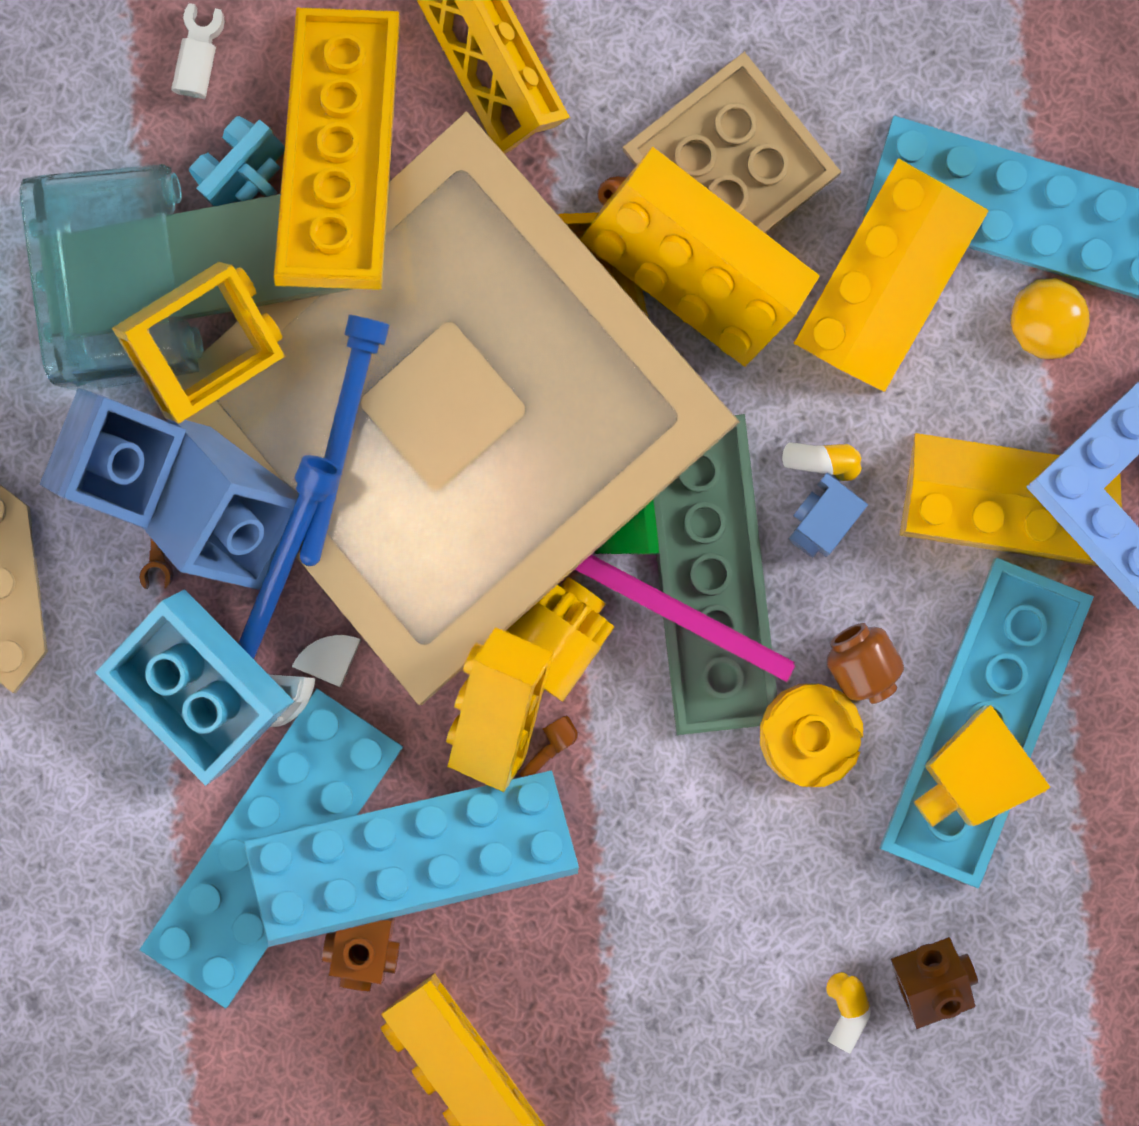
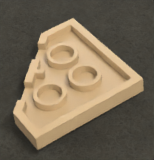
[0,484,48,693]

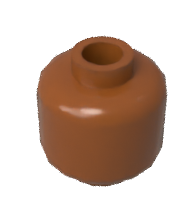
[826,623,904,704]

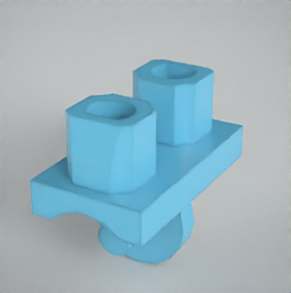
[189,116,285,207]

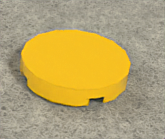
[760,683,863,787]

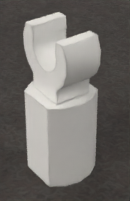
[171,3,225,99]

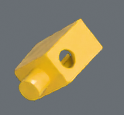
[914,705,1051,827]

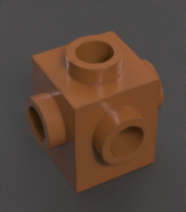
[322,918,400,992]

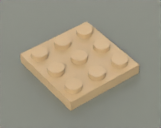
[622,51,841,233]

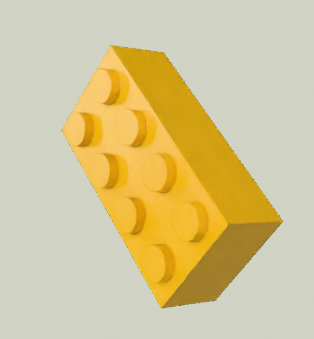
[580,146,820,367]

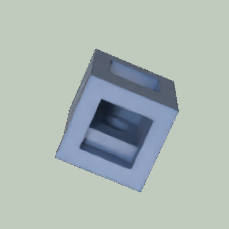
[788,473,868,558]

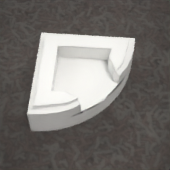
[292,635,361,687]
[269,675,315,727]

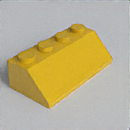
[793,158,989,392]
[899,433,1122,566]
[380,973,545,1126]

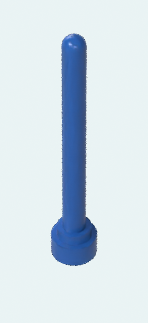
[300,314,390,566]
[238,455,342,659]

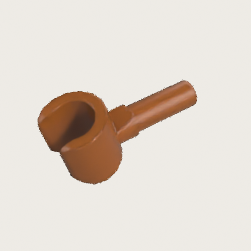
[139,538,174,589]
[519,716,578,777]

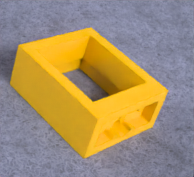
[112,262,285,424]

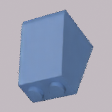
[39,388,186,529]
[142,420,299,590]

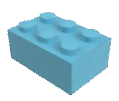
[95,589,294,786]

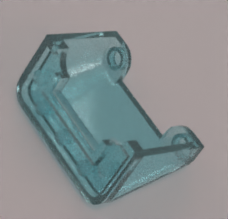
[20,164,203,391]

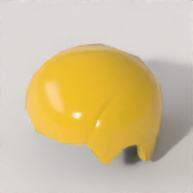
[1011,278,1090,359]

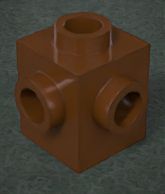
[891,937,979,1029]

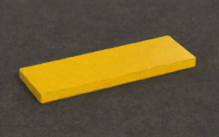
[274,7,400,290]

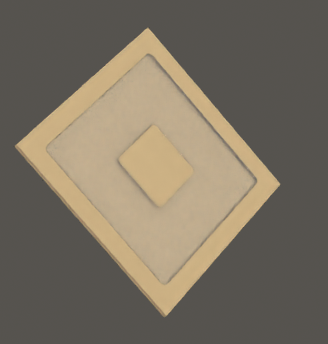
[176,111,739,706]

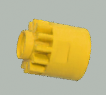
[506,577,615,702]

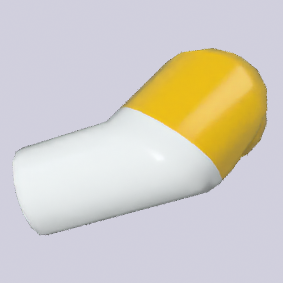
[782,442,862,481]
[826,972,871,1054]

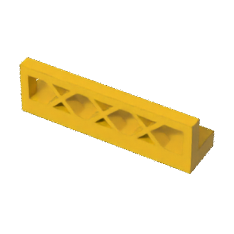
[417,0,570,154]

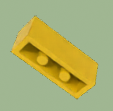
[446,627,553,792]

